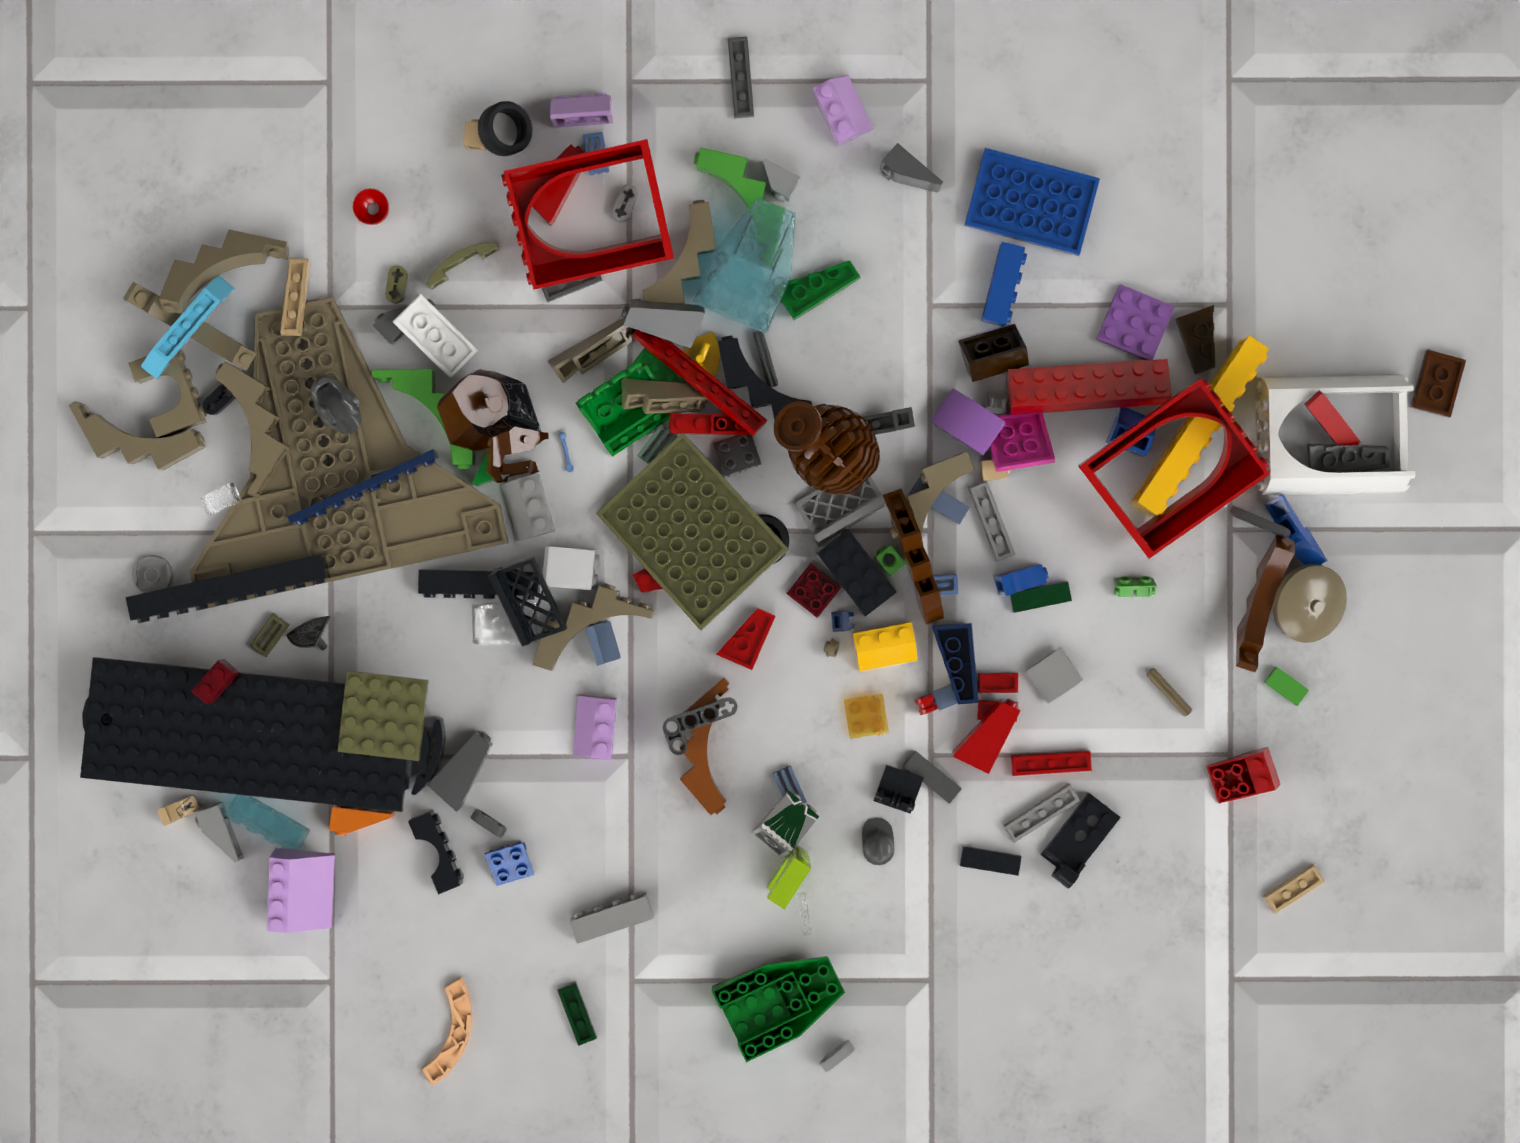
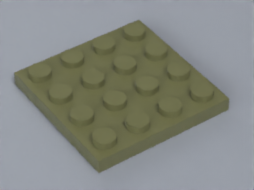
[338,671,429,761]

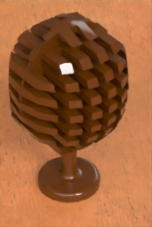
[774,401,881,495]

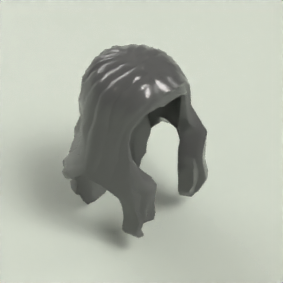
[311,375,361,434]

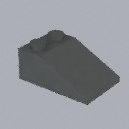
[880,143,943,193]

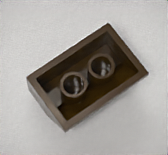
[958,324,1029,382]

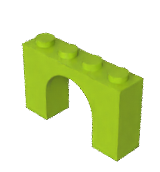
[767,846,811,910]

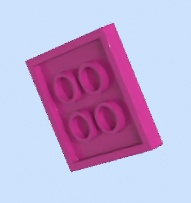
[989,413,1055,472]

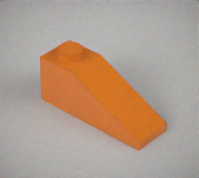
[329,805,395,836]

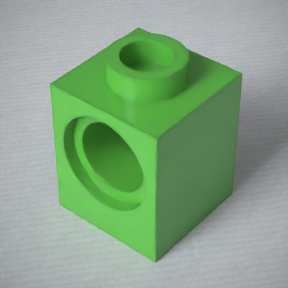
[874,545,906,576]

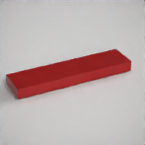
[1304,390,1361,445]
[1011,751,1092,776]

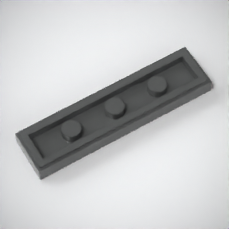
[728,37,754,119]

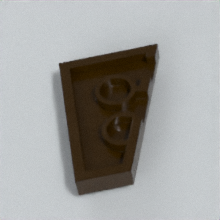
[1175,305,1215,375]

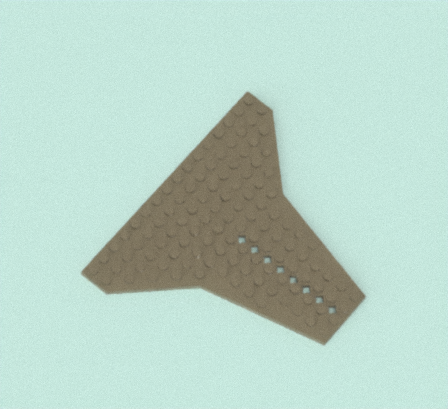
[190,297,509,610]

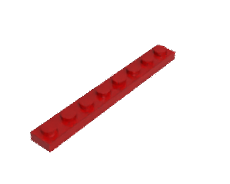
[633,330,767,436]

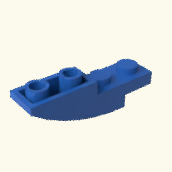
[1265,494,1328,565]

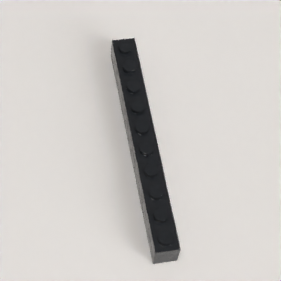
[125,555,330,623]

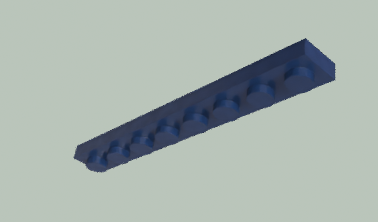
[288,449,439,526]

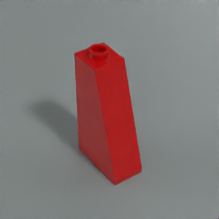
[532,144,585,226]
[952,698,1021,774]

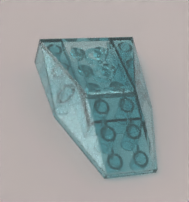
[693,197,796,334]

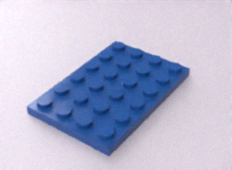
[964,148,1100,256]

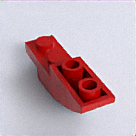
[669,413,750,435]

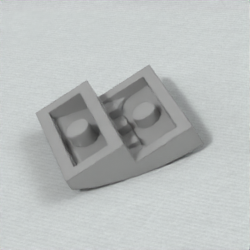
[1026,647,1083,704]

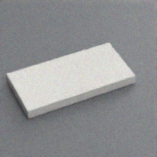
[392,293,478,378]

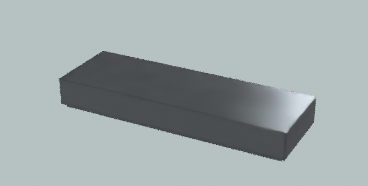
[542,275,603,303]
[1230,505,1291,538]
[903,751,962,804]

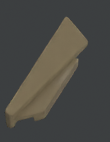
[548,318,633,383]
[621,379,709,414]

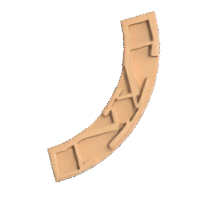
[422,977,472,1086]

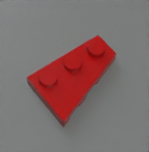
[716,608,776,670]

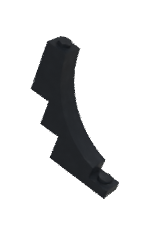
[718,335,812,422]

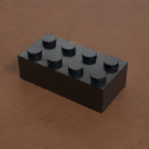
[816,529,897,617]

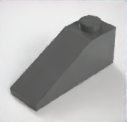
[373,299,436,345]

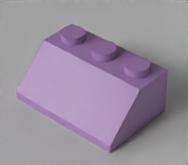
[813,75,873,146]
[550,93,613,128]
[573,695,617,760]

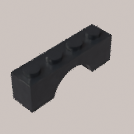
[408,810,464,895]

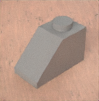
[763,159,800,202]

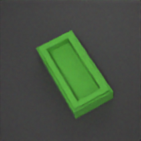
[1264,667,1309,706]

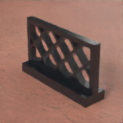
[488,557,567,647]

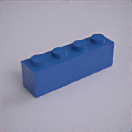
[981,242,1027,327]

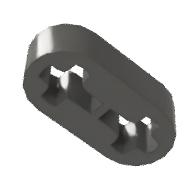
[470,809,507,838]

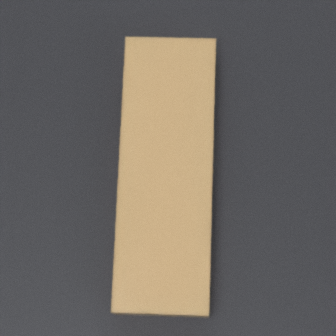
[1263,864,1325,914]

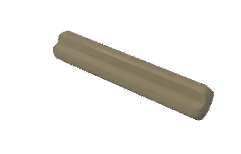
[1146,668,1192,716]

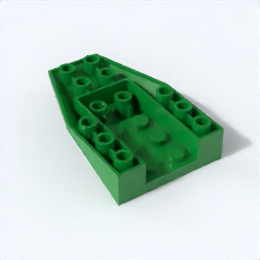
[712,956,845,1063]

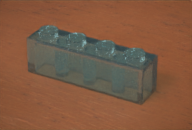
[226,794,311,850]

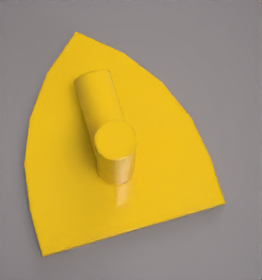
[684,332,720,377]

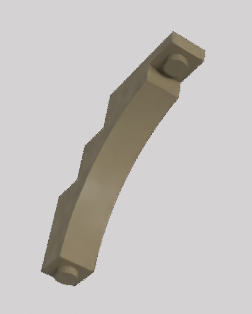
[625,200,717,306]
[159,229,289,314]
[123,282,256,371]
[215,361,290,498]
[69,401,206,470]

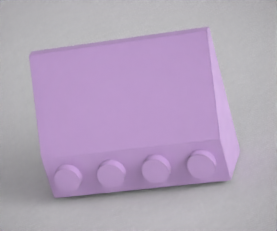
[267,848,335,933]

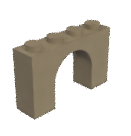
[128,350,207,438]

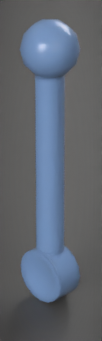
[558,432,574,472]

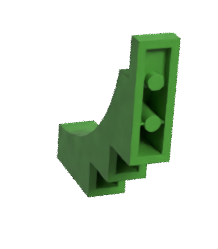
[694,147,785,269]
[372,369,475,469]

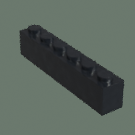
[418,570,540,600]

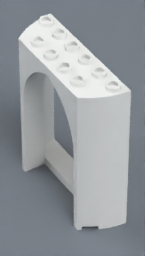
[1255,374,1415,496]

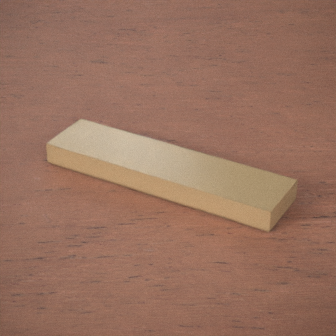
[280,258,310,336]

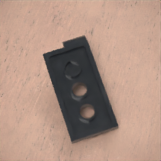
[1040,792,1121,889]

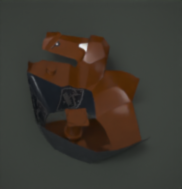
[437,369,549,483]

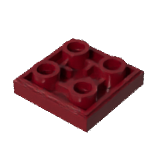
[786,563,842,618]

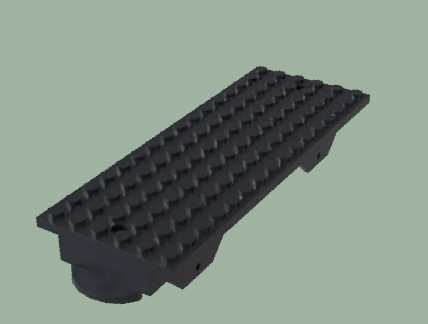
[80,657,430,812]

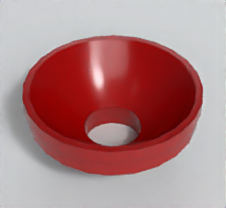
[352,188,389,225]

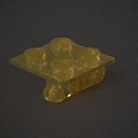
[844,694,889,739]

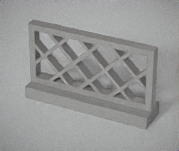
[795,476,886,545]

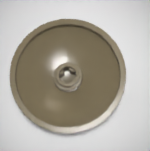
[1273,564,1347,643]

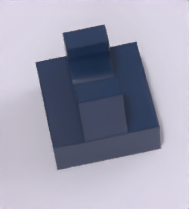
[831,611,855,632]

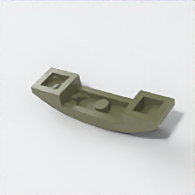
[427,243,500,289]

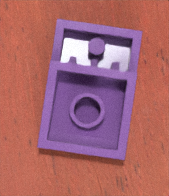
[930,388,1006,456]

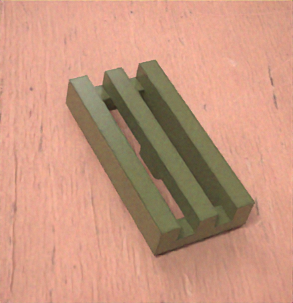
[250,613,290,657]

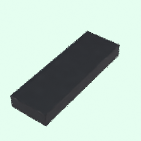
[959,846,1022,876]

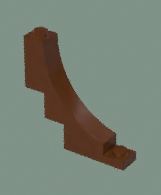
[883,488,944,625]
[1236,535,1295,672]

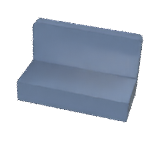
[586,621,621,666]

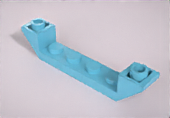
[141,276,235,379]

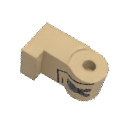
[157,795,200,826]

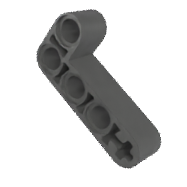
[663,697,738,755]

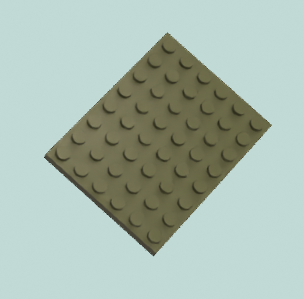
[596,432,789,631]

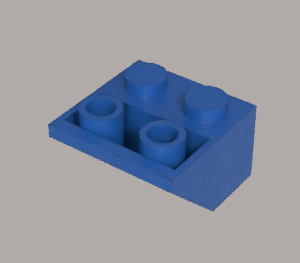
[1106,407,1156,457]

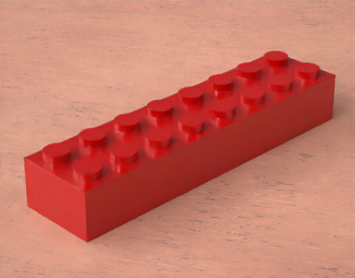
[1006,359,1172,415]

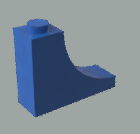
[993,564,1049,596]

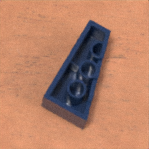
[932,623,979,705]

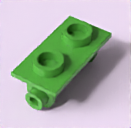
[1114,576,1157,597]

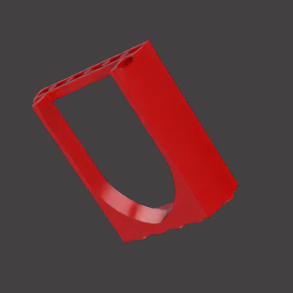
[501,139,674,290]
[1078,377,1270,559]

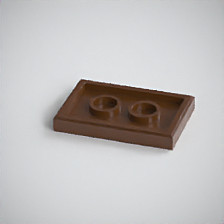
[1411,350,1466,418]

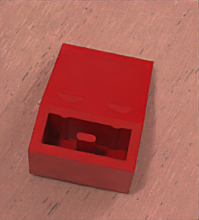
[1206,747,1281,804]

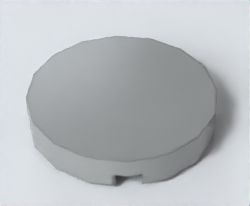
[132,555,173,593]

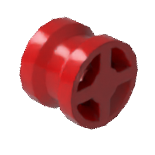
[914,693,938,715]

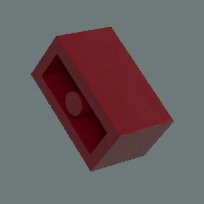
[191,659,240,705]

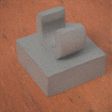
[985,392,1008,415]

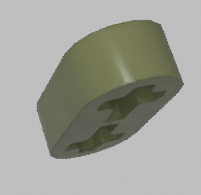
[385,265,408,304]

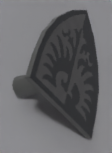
[286,616,331,650]

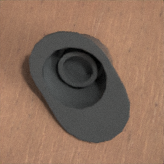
[862,818,894,865]

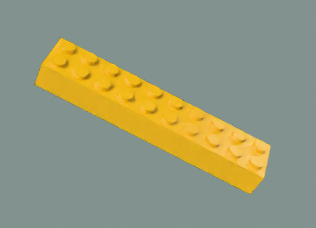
[1130,335,1269,517]

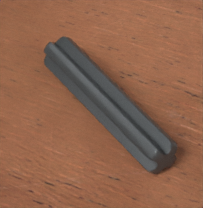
[753,330,778,388]

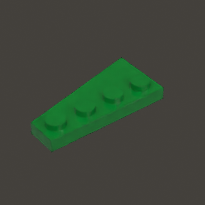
[773,260,861,320]

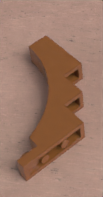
[679,677,729,815]

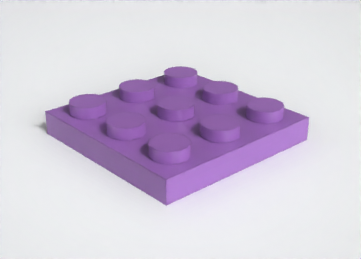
[1096,284,1175,360]

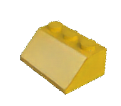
[852,622,918,671]

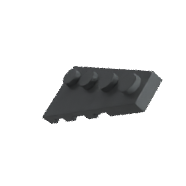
[1307,444,1390,473]

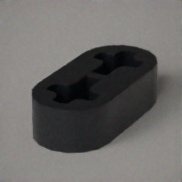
[202,384,235,415]

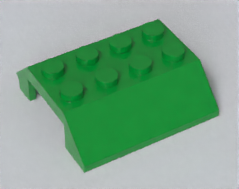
[575,358,678,457]

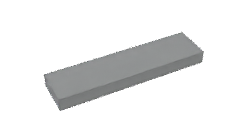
[968,481,1016,562]
[1003,783,1081,843]

